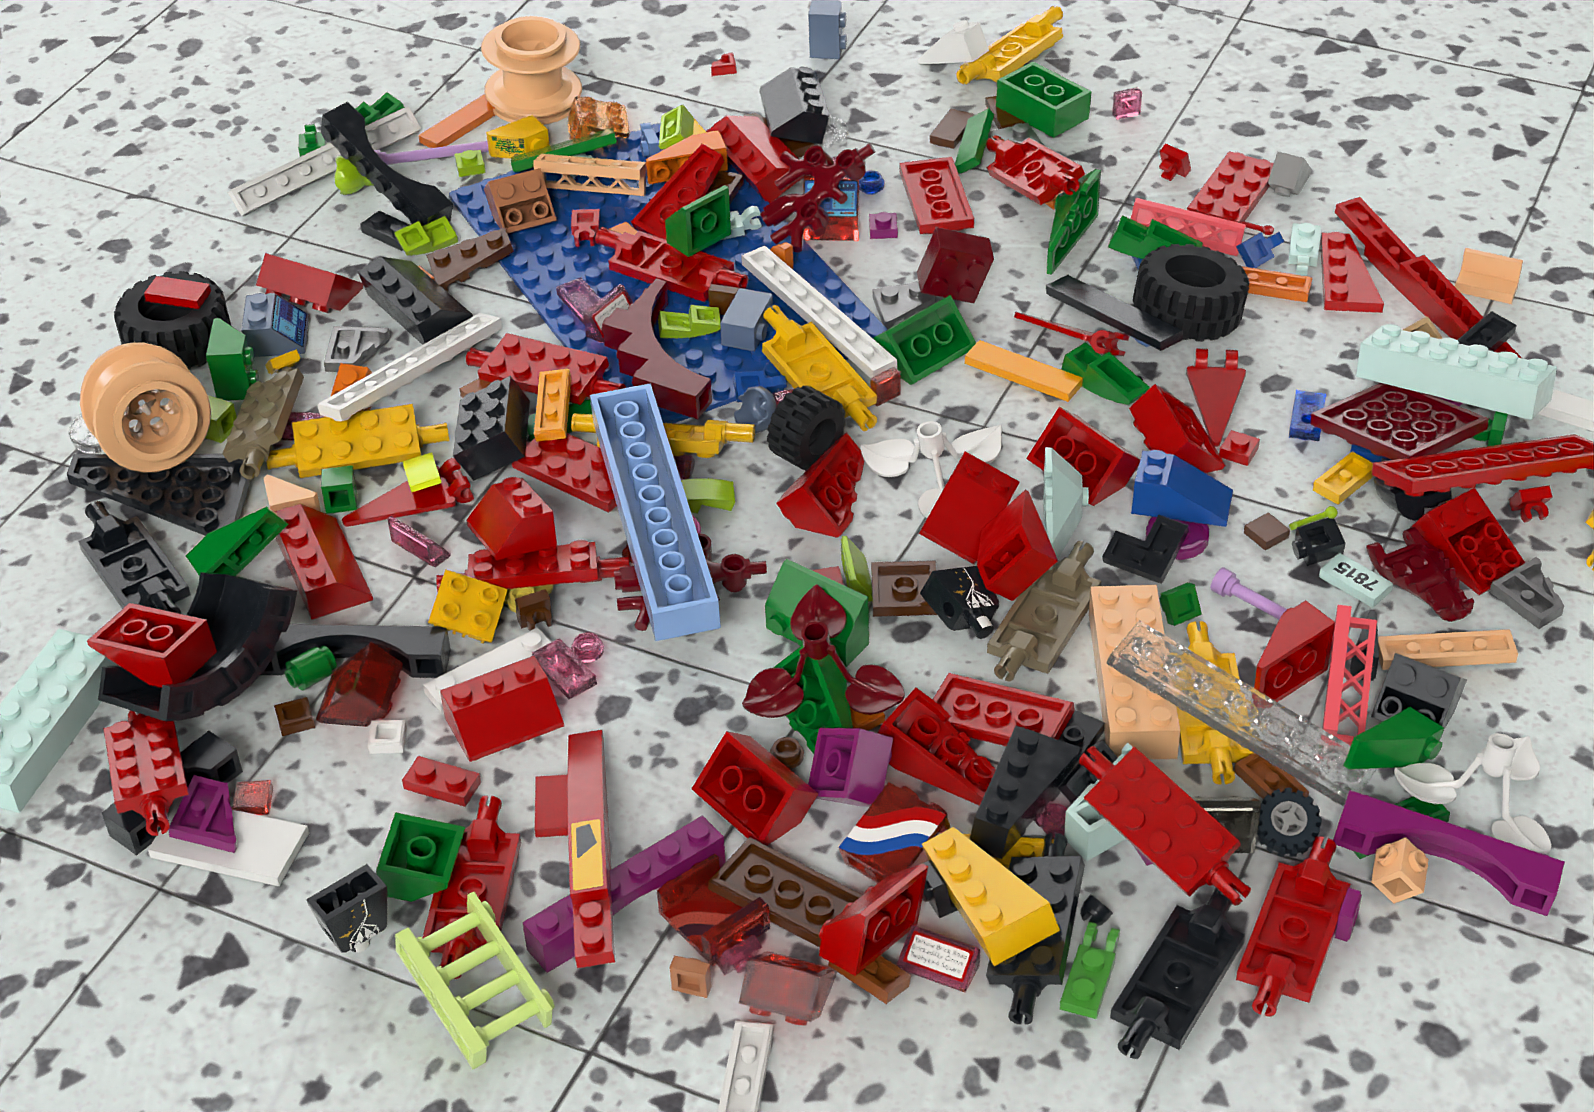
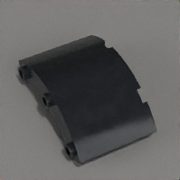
[98,572,297,721]

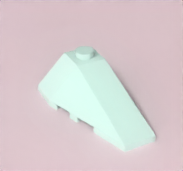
[1043,447,1089,570]

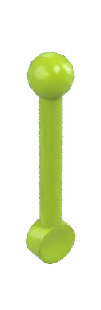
[1289,506,1338,531]

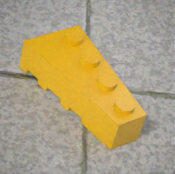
[922,827,1060,966]

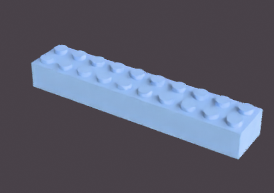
[590,383,721,641]

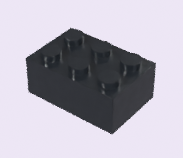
[453,376,530,481]

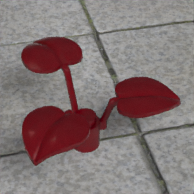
[742,584,905,718]

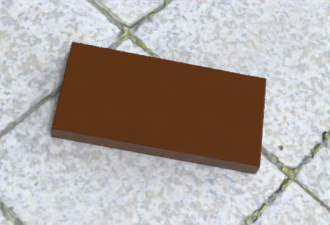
[708,837,862,947]

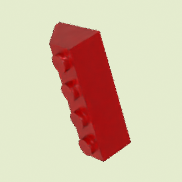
[706,115,806,203]
[275,504,373,620]

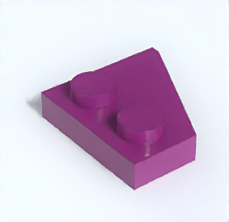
[168,775,237,853]

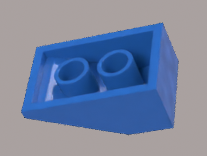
[1131,450,1233,527]

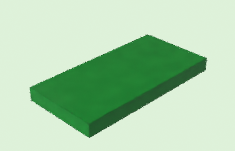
[511,128,617,173]

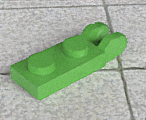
[1060,922,1120,1019]

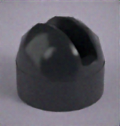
[1080,894,1113,926]

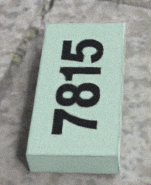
[1319,553,1393,608]

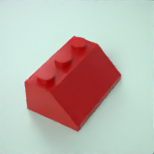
[256,253,363,313]
[1129,384,1226,473]
[1026,407,1140,506]
[466,477,557,560]
[440,656,564,762]
[691,731,818,846]
[819,863,928,976]

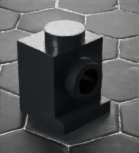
[1292,518,1346,566]

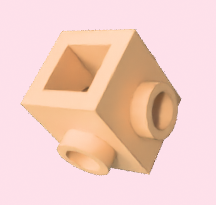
[1371,838,1429,904]

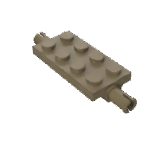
[222,367,304,479]
[987,541,1101,682]

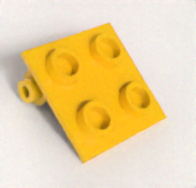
[428,569,508,644]

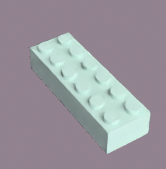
[1356,324,1557,420]
[0,629,118,813]

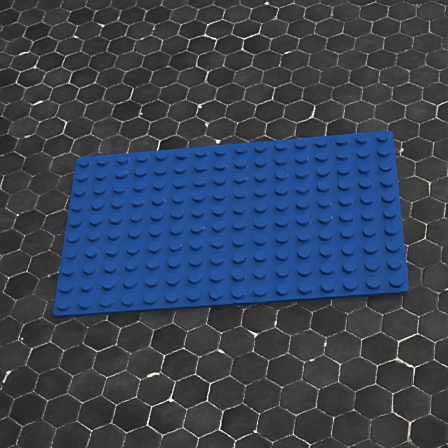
[449,123,887,424]

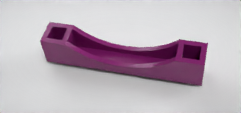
[1333,790,1565,916]
[522,815,726,973]

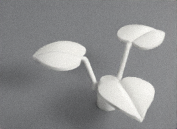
[861,421,1002,518]
[1394,733,1551,854]

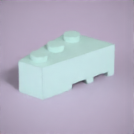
[1064,743,1133,862]

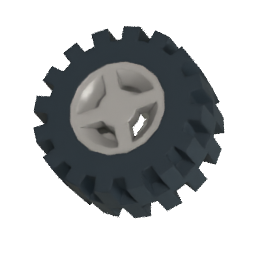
[1254,788,1322,858]

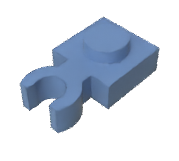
[640,122,660,158]

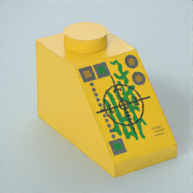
[486,115,550,159]

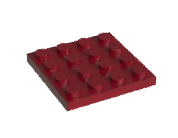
[1310,383,1489,460]

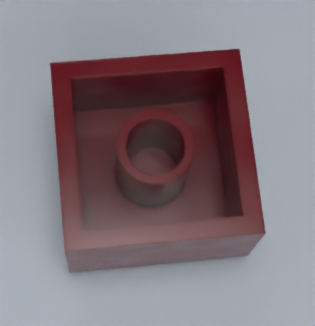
[917,227,994,304]

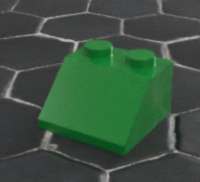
[665,185,731,257]
[206,318,259,401]
[376,812,465,902]

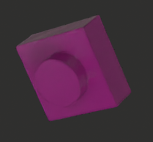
[869,212,898,239]

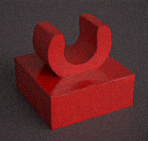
[1159,143,1191,181]
[1509,485,1553,523]

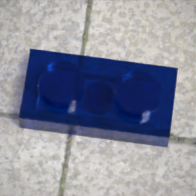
[1289,390,1326,441]

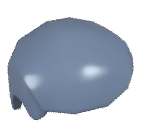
[734,386,777,433]

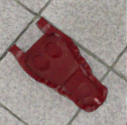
[1366,527,1474,622]

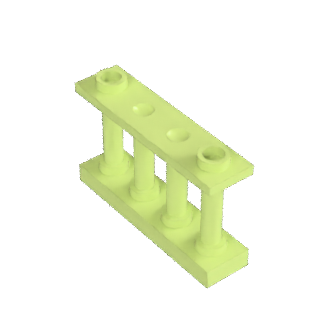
[395,892,555,1069]

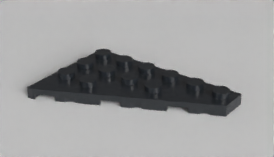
[67,454,251,536]

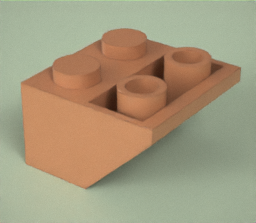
[484,168,557,234]

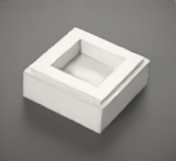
[368,720,407,754]

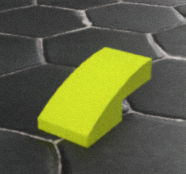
[403,452,442,492]

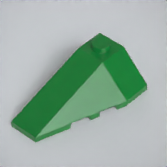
[1047,169,1101,275]
[773,645,853,754]

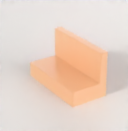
[1455,248,1523,304]

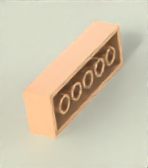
[1089,585,1180,760]

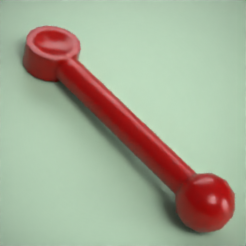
[1242,221,1274,235]

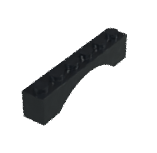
[321,101,453,226]
[261,624,451,678]

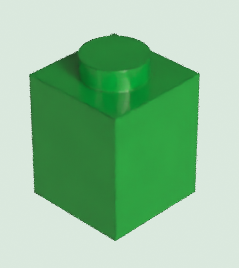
[321,465,357,514]

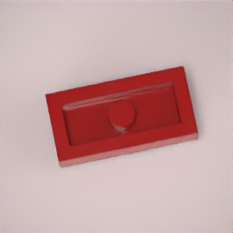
[402,756,481,807]

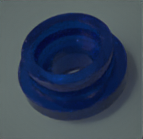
[858,170,885,195]

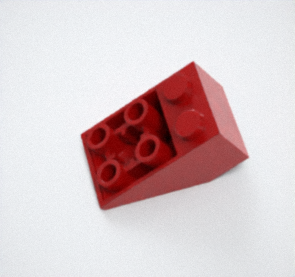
[1410,488,1525,596]
[977,489,1058,601]

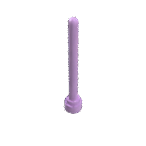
[374,141,489,165]
[1211,568,1351,653]

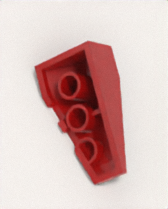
[776,432,864,538]

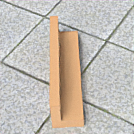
[533,154,646,196]

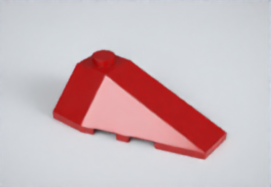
[877,688,996,806]

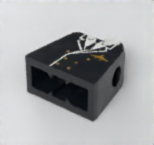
[920,566,999,639]
[306,864,388,953]

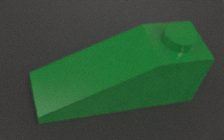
[186,506,288,576]
[1343,707,1445,770]

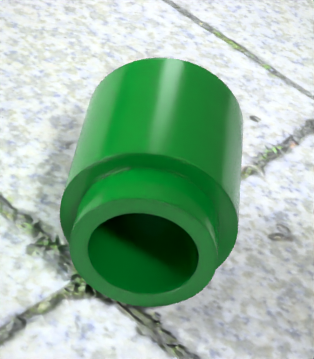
[285,645,337,691]

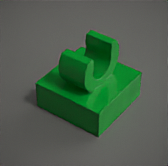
[298,124,327,157]
[1473,411,1508,447]
[1159,582,1202,626]

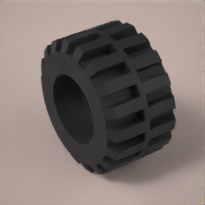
[767,386,846,471]

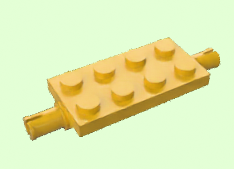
[956,6,1063,84]
[762,305,877,431]
[266,404,450,478]
[571,413,755,458]
[1168,621,1254,785]

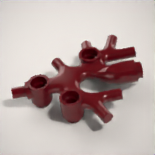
[760,143,875,252]
[614,533,767,631]

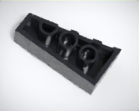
[969,726,1082,859]

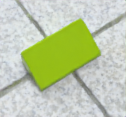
[659,105,694,149]
[841,536,872,602]

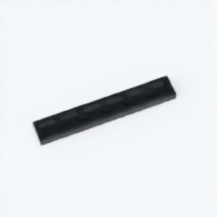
[1046,275,1183,351]

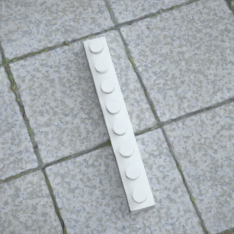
[228,106,421,216]
[741,246,897,380]
[318,313,502,421]

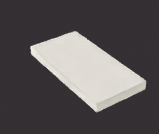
[148,798,309,886]

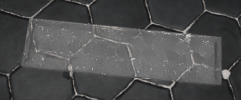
[1106,620,1377,807]

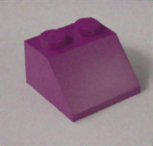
[808,728,893,807]

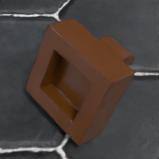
[515,589,552,631]

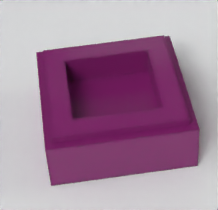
[1335,888,1362,942]

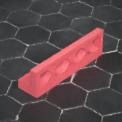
[1131,198,1246,256]
[1321,605,1377,746]

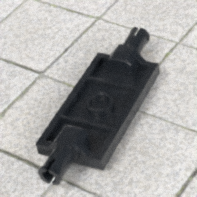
[78,501,191,614]
[986,833,1085,1025]
[1110,887,1245,1059]

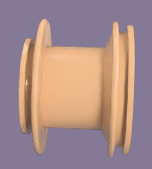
[481,16,582,125]
[80,343,211,473]

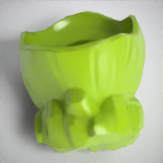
[335,155,373,195]

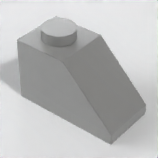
[1268,152,1312,197]

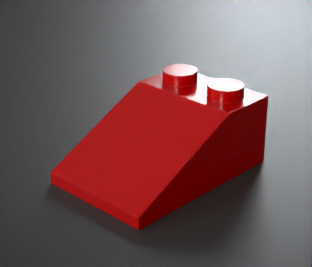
[919,451,1020,565]
[1251,600,1335,716]
[87,603,217,688]

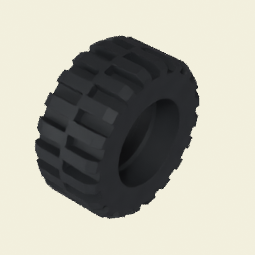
[1133,244,1250,341]
[114,271,231,370]

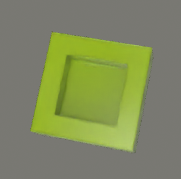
[454,150,485,177]

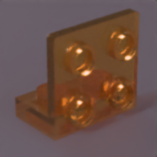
[567,96,630,140]

